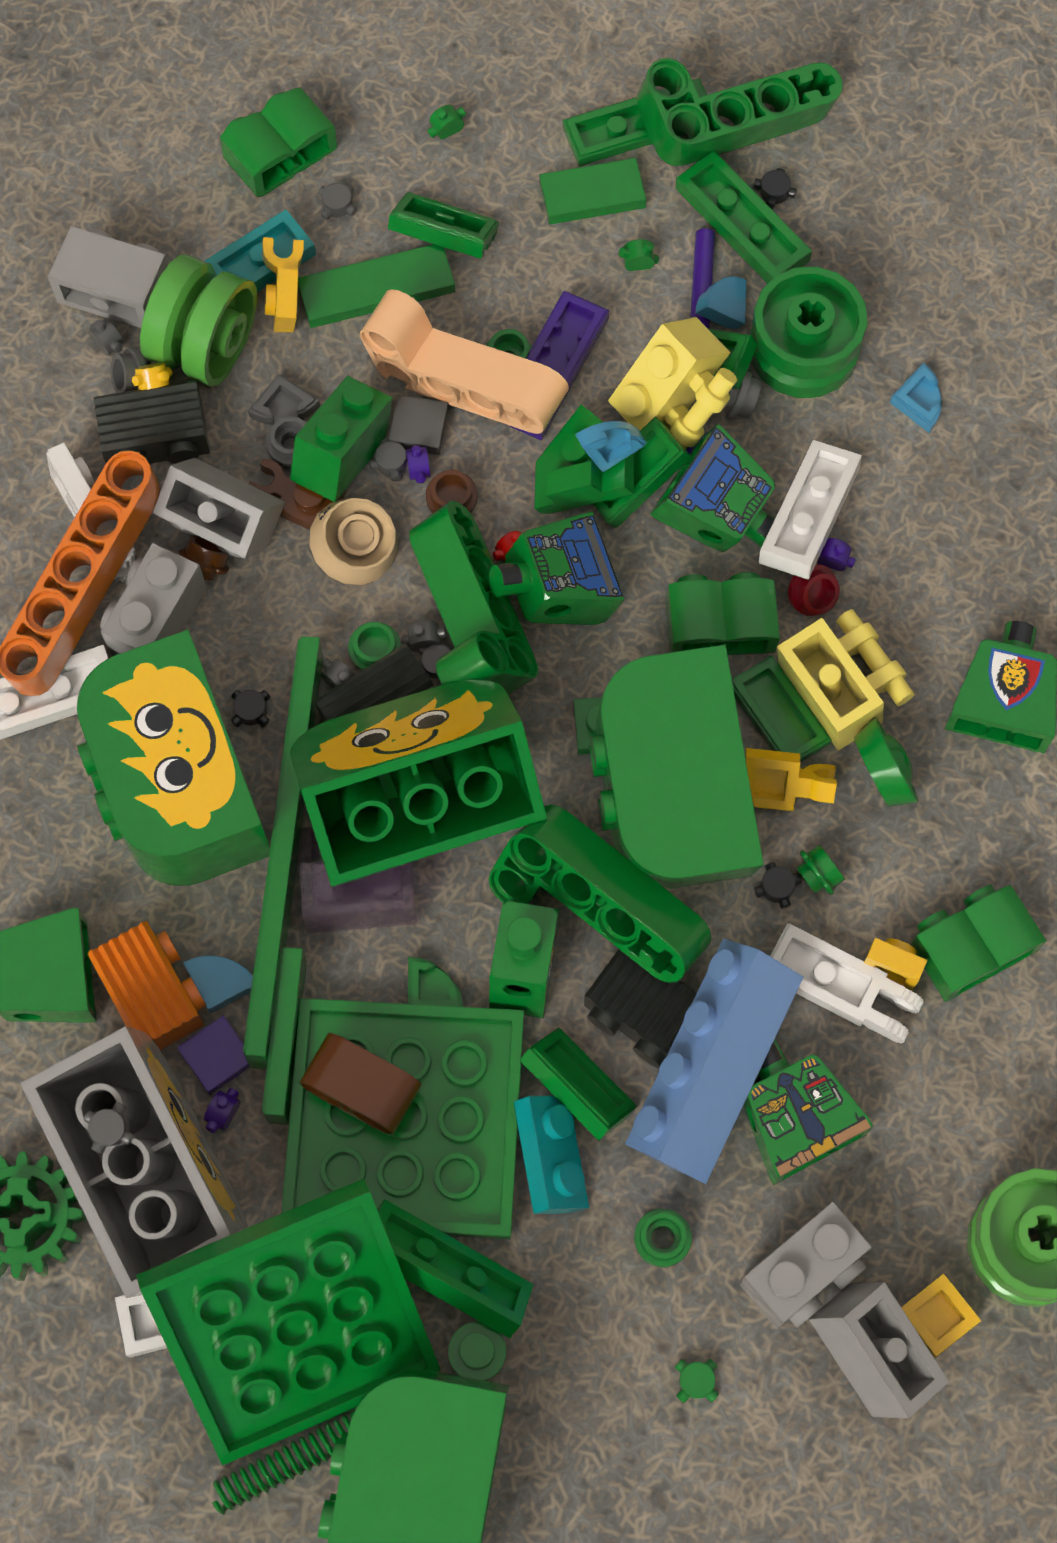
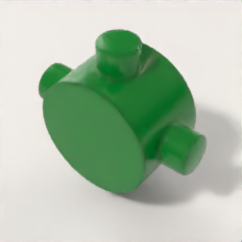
[427,104,467,140]
[618,239,659,271]
[675,1358,719,1403]

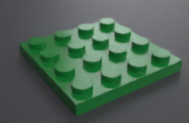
[281,998,524,1240]
[136,1178,441,1466]

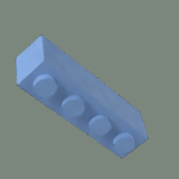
[625,938,804,1184]

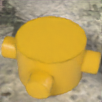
[132,363,172,390]

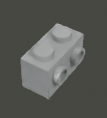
[48,226,168,328]
[153,458,285,559]
[100,543,207,656]
[739,1202,872,1330]
[809,1282,949,1418]

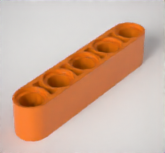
[0,450,161,697]

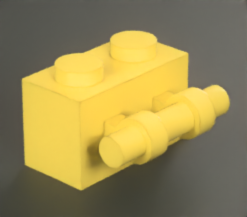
[608,317,737,449]
[777,609,915,751]

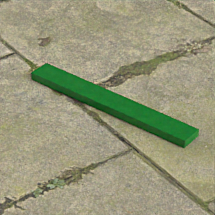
[243,636,323,1069]

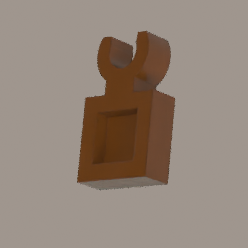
[248,459,346,530]

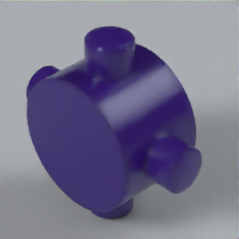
[406,445,431,483]
[817,538,856,571]
[204,1088,240,1133]

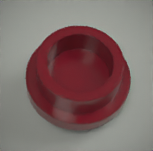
[788,563,840,616]

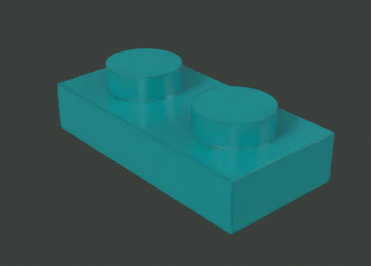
[205,209,316,292]
[514,1096,590,1214]

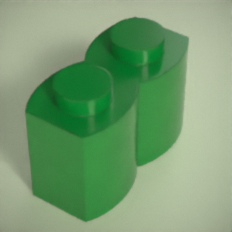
[220,87,337,197]
[666,572,780,656]
[911,884,1047,1002]

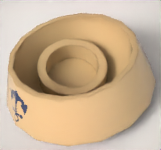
[309,498,398,585]

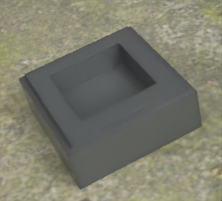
[388,395,448,455]

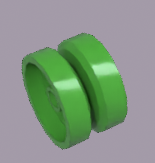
[140,254,257,387]
[967,1168,1057,1307]

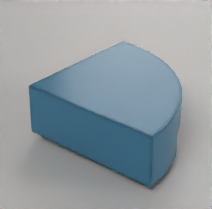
[695,276,746,329]
[890,363,942,433]
[575,421,647,472]
[183,956,253,1014]

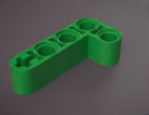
[636,58,843,166]
[409,501,538,695]
[488,804,711,983]

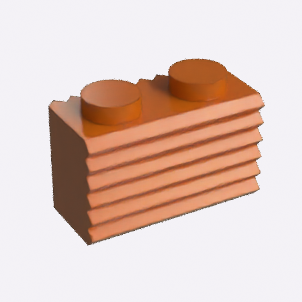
[87,921,207,1050]

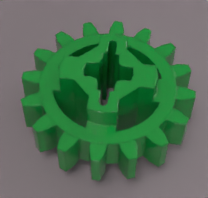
[0,1151,87,1281]

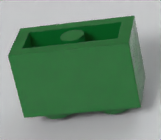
[290,375,393,502]

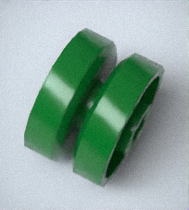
[750,267,868,398]

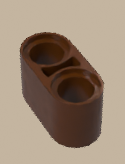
[299,1032,422,1136]

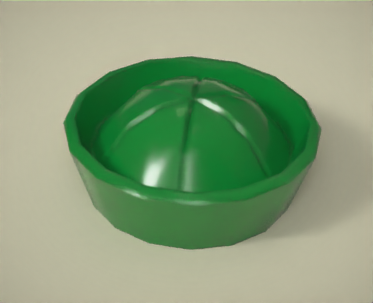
[854,717,919,807]

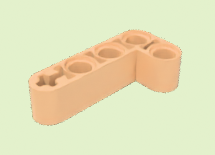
[360,289,569,434]

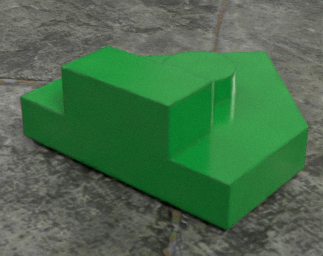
[534,404,634,514]

